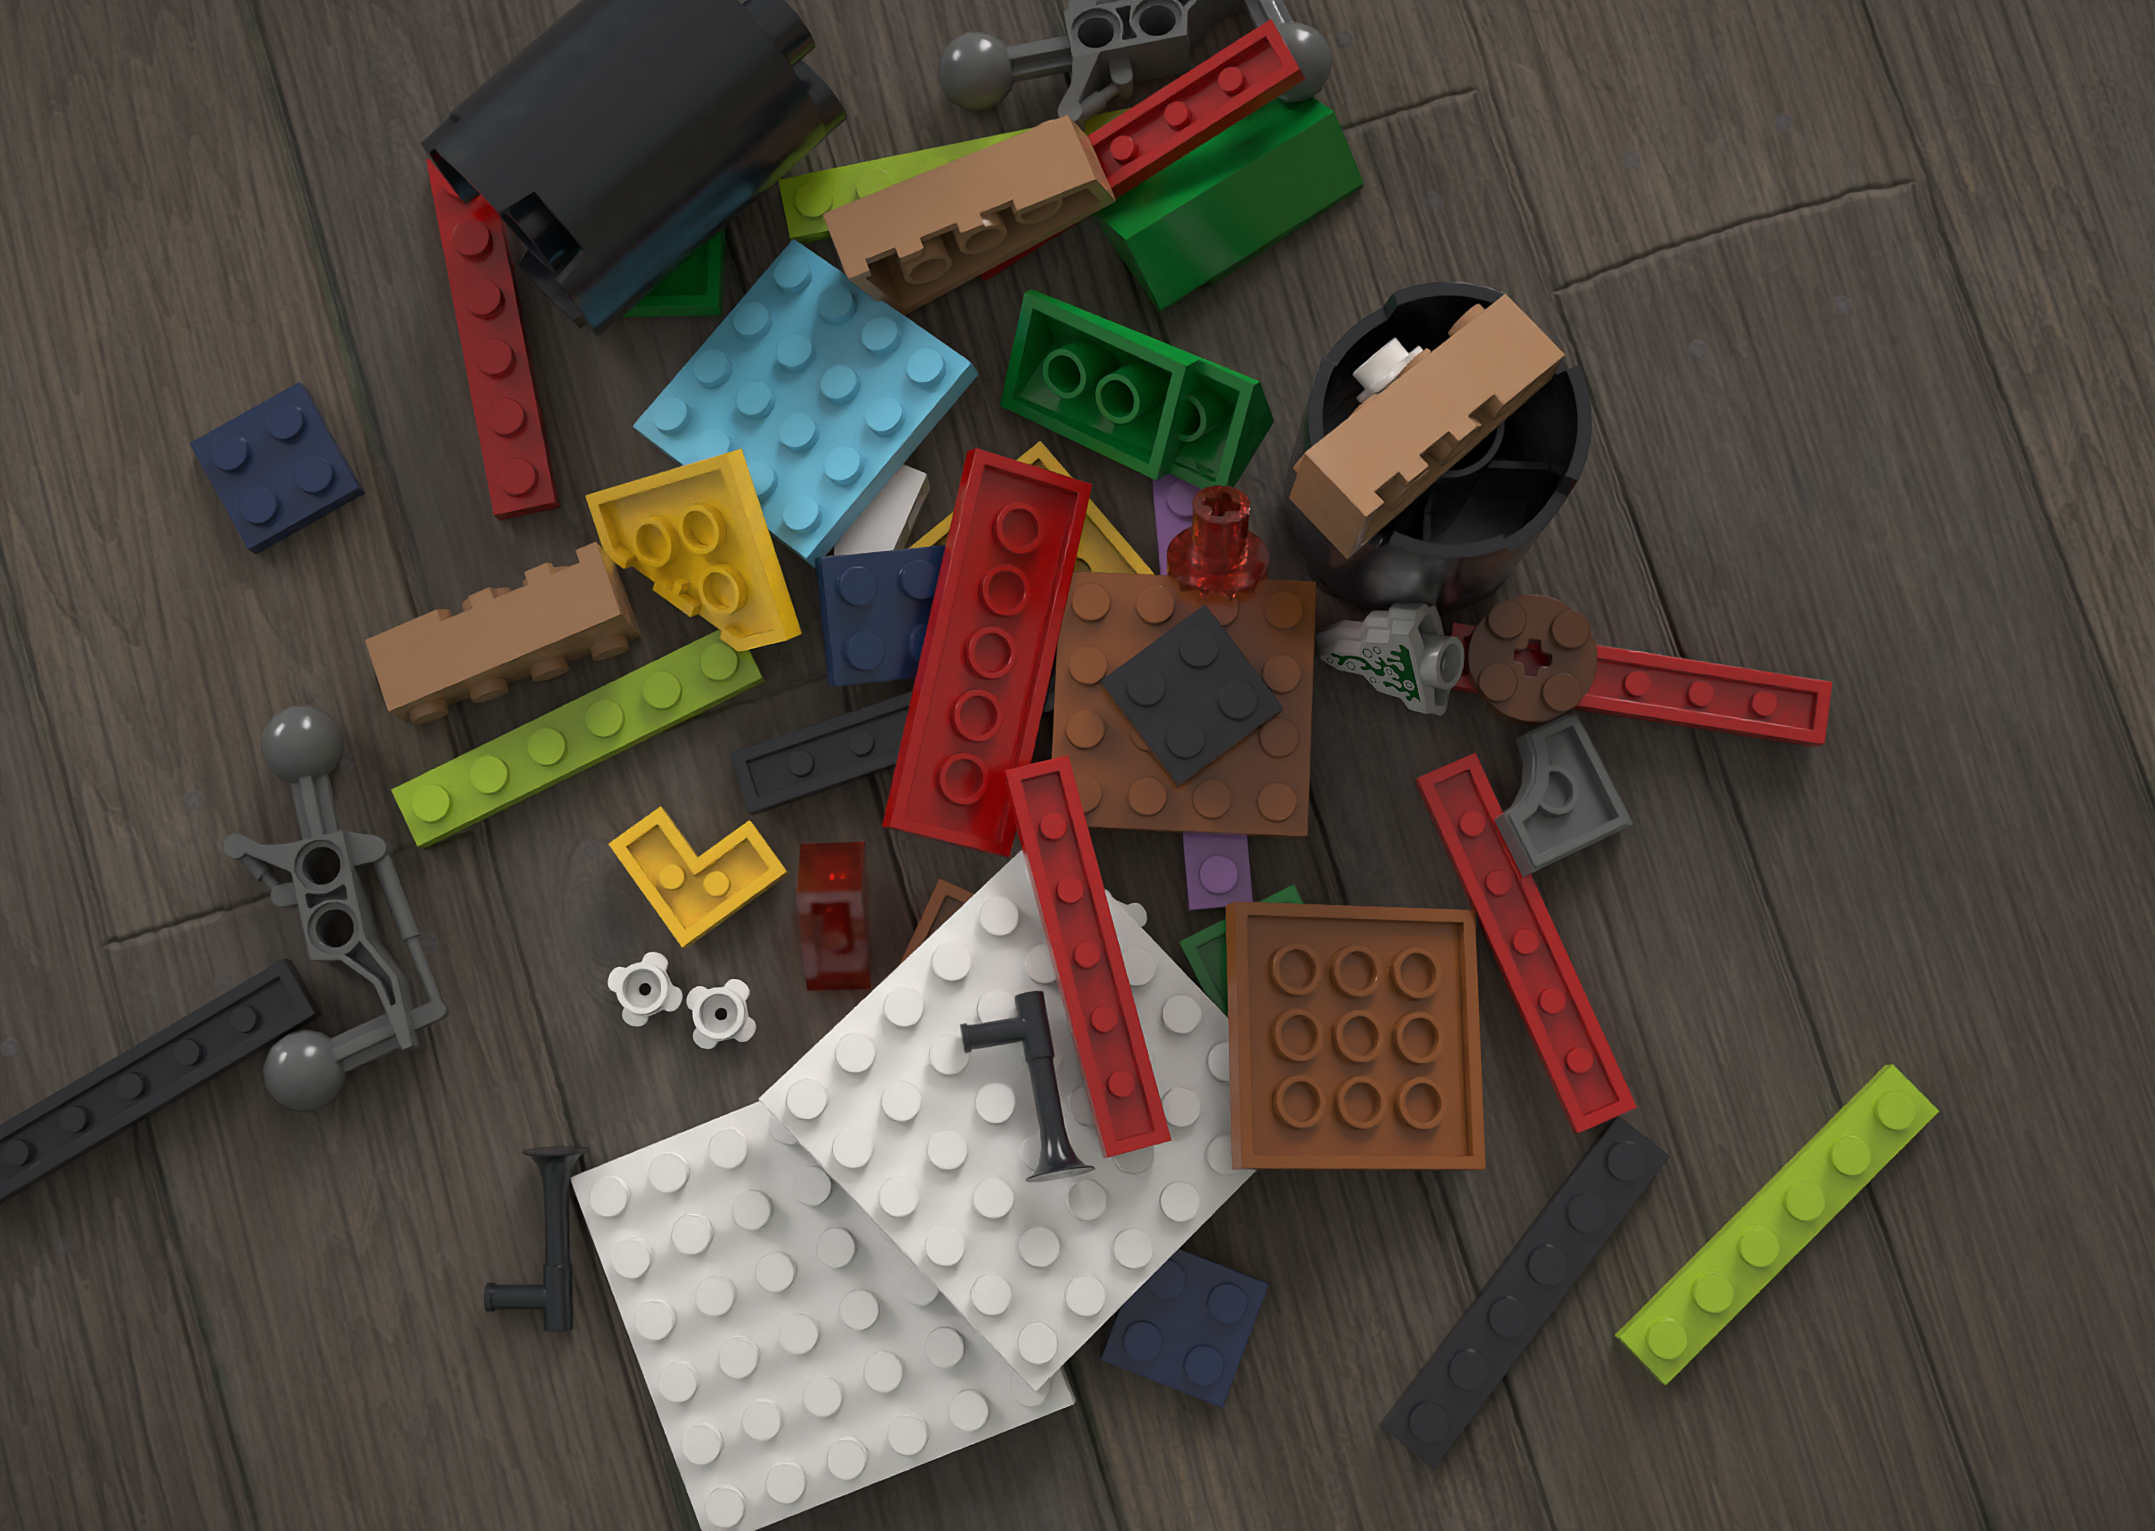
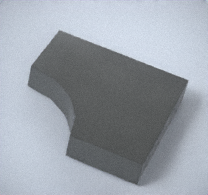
[1494,711,1633,877]

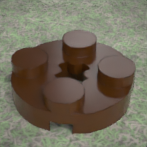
[1465,594,1597,725]

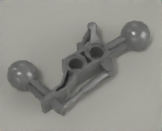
[938,0,1333,132]
[223,705,450,1113]

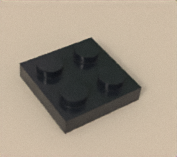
[1101,605,1283,788]

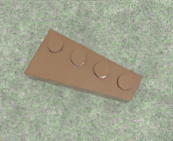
[822,115,1116,316]
[1289,294,1565,559]
[365,542,642,724]

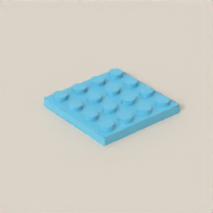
[633,238,979,568]

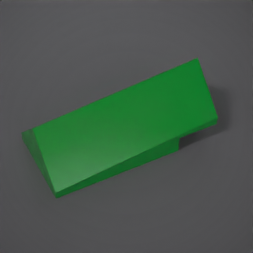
[1092,97,1364,313]
[1000,289,1274,499]

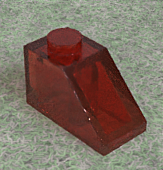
[796,842,872,991]

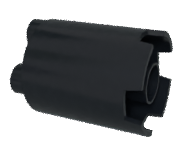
[420,0,847,337]
[1285,282,1592,616]

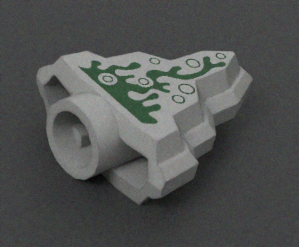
[1315,603,1464,716]

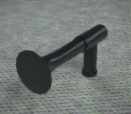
[960,991,1095,1182]
[484,1146,590,1332]

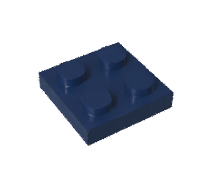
[190,382,365,555]
[815,545,945,687]
[1100,1248,1269,1408]

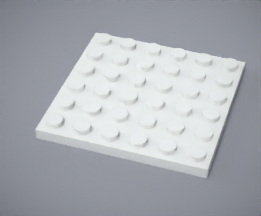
[758,850,1256,1392]
[570,1101,1076,1531]

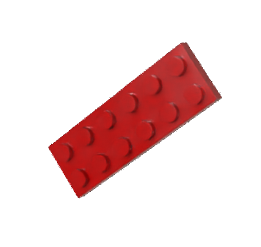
[882,448,1093,857]

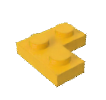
[608,806,790,949]

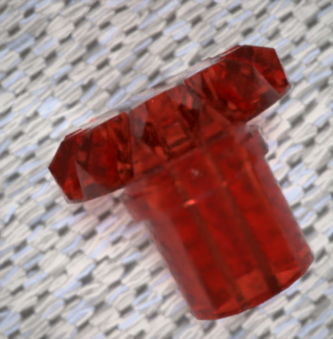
[1166,485,1269,602]

